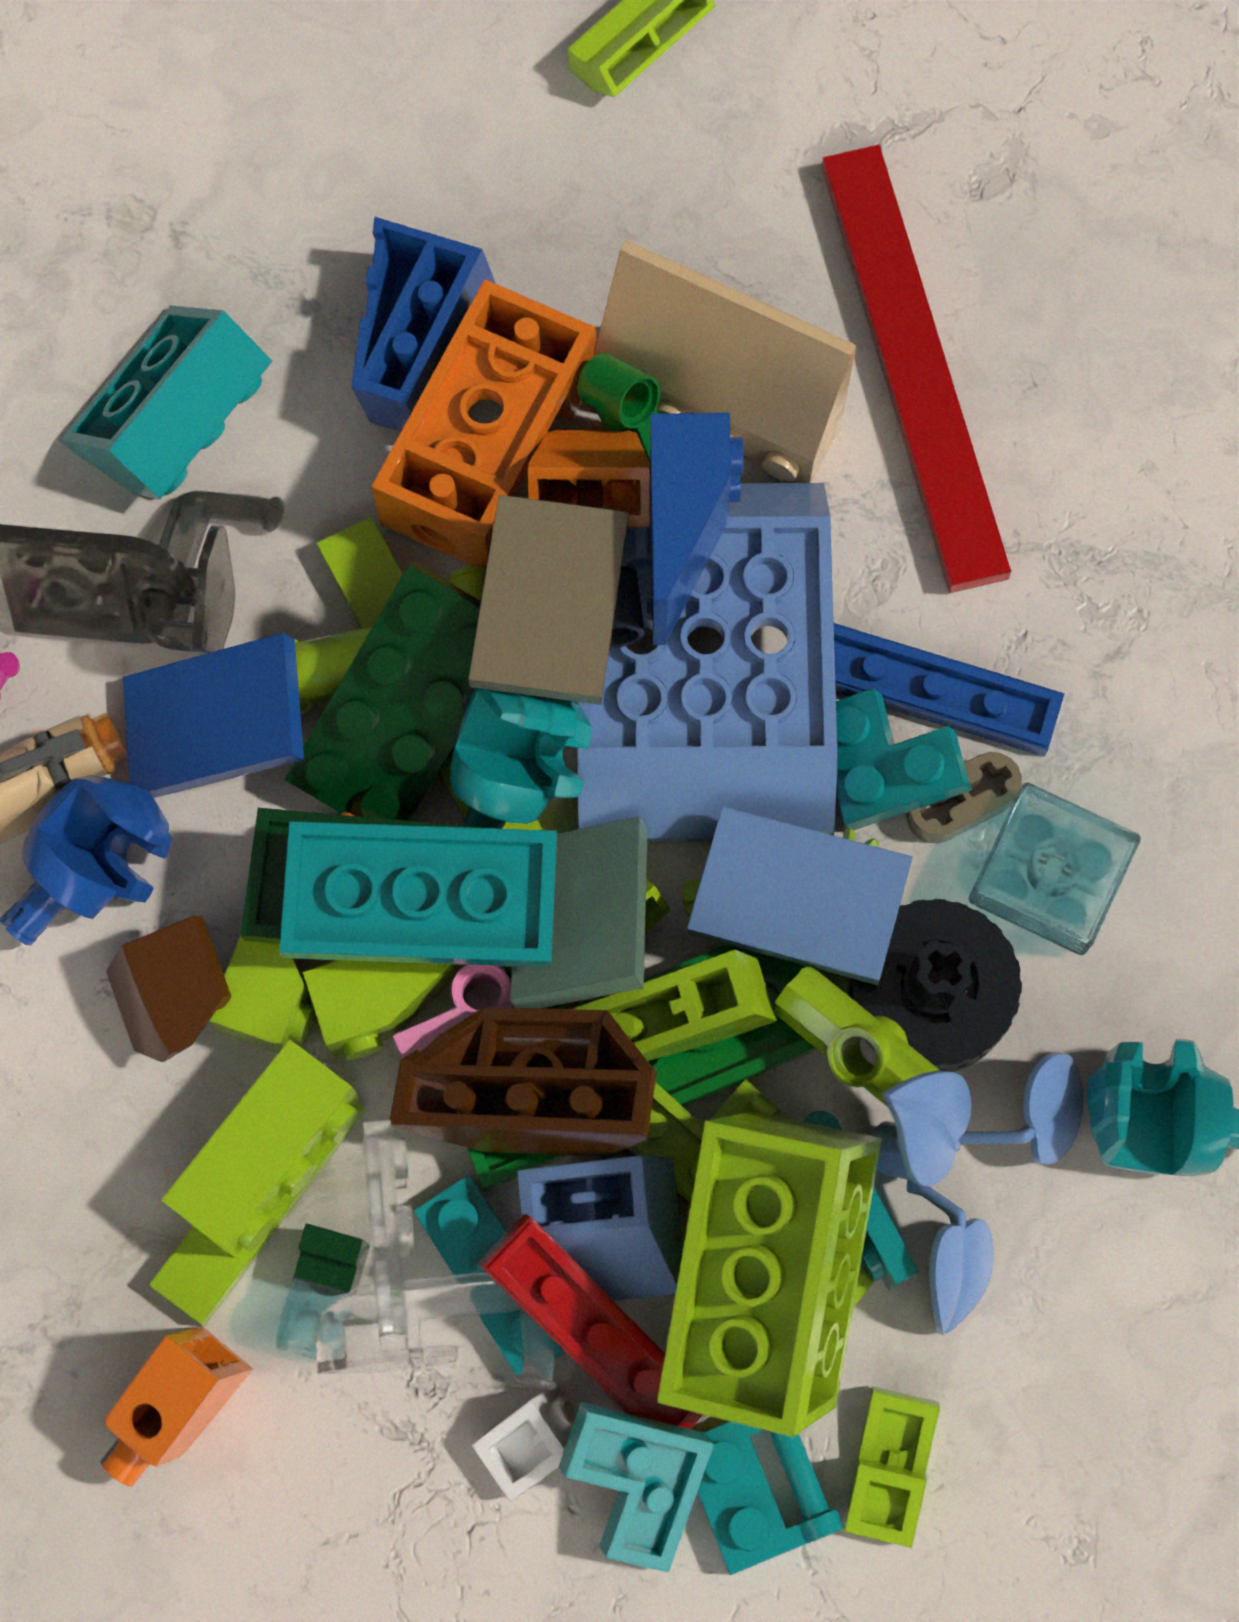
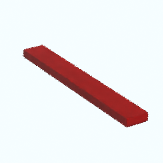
[821,144,1011,594]

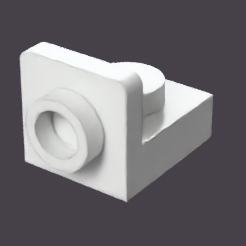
[471,1385,580,1502]

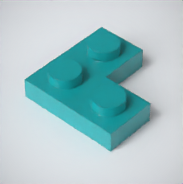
[836,688,972,830]
[558,1402,714,1573]

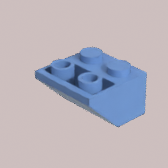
[518,1155,682,1301]

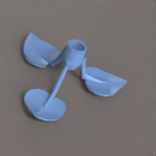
[872,1052,1084,1335]

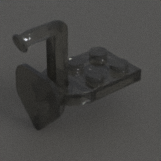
[0,490,284,653]

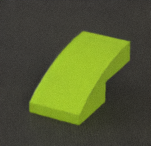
[844,1386,940,1548]

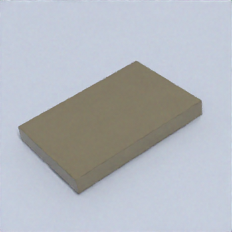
[469,495,629,705]

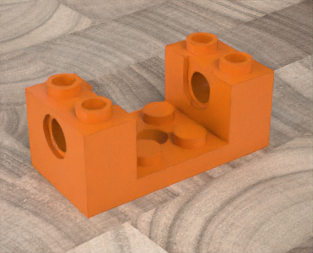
[371,279,597,569]

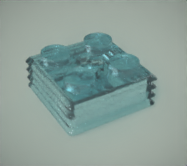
[968,783,1141,955]

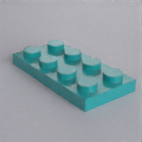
[279,821,557,968]

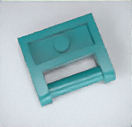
[697,1422,844,1576]

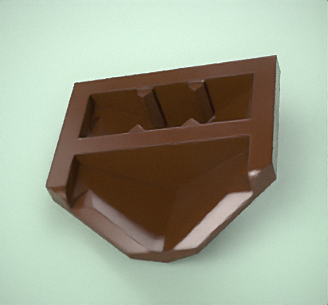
[106,916,232,1062]

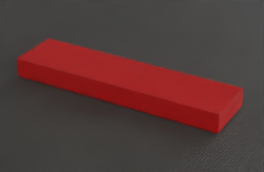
[477,1213,704,1429]

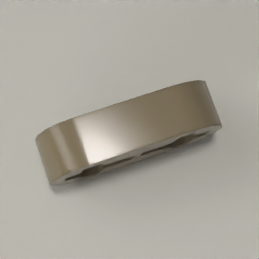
[906,752,1022,844]

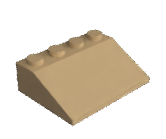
[593,240,856,483]

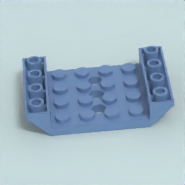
[577,483,837,842]

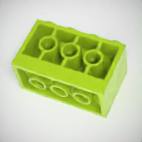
[657,1111,882,1437]

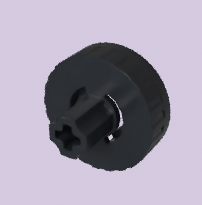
[847,899,1022,1072]

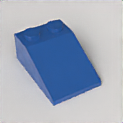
[650,413,743,645]

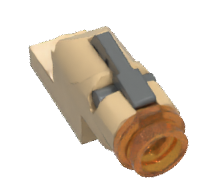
[0,712,129,844]

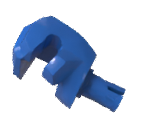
[0,775,172,946]

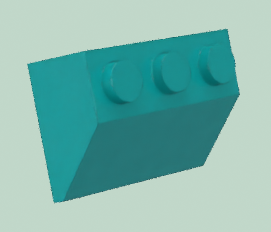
[59,306,272,500]

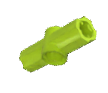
[774,966,940,1107]

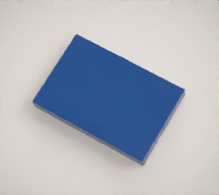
[123,633,304,798]

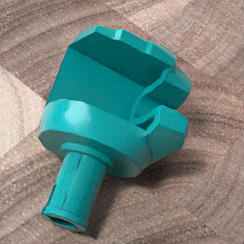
[450,688,592,829]
[1087,1039,1239,1176]

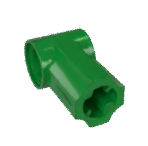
[577,352,661,462]

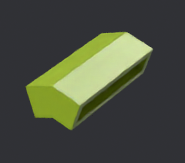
[568,0,716,97]

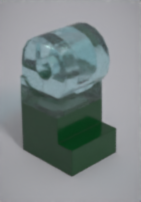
[276,1223,370,1363]

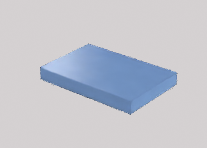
[687,806,913,985]

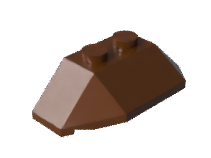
[389,1007,657,1157]

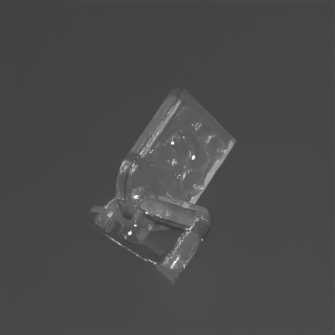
[315,1120,556,1390]

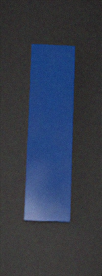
[834,623,1065,757]

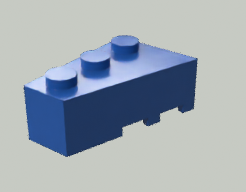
[351,217,496,432]

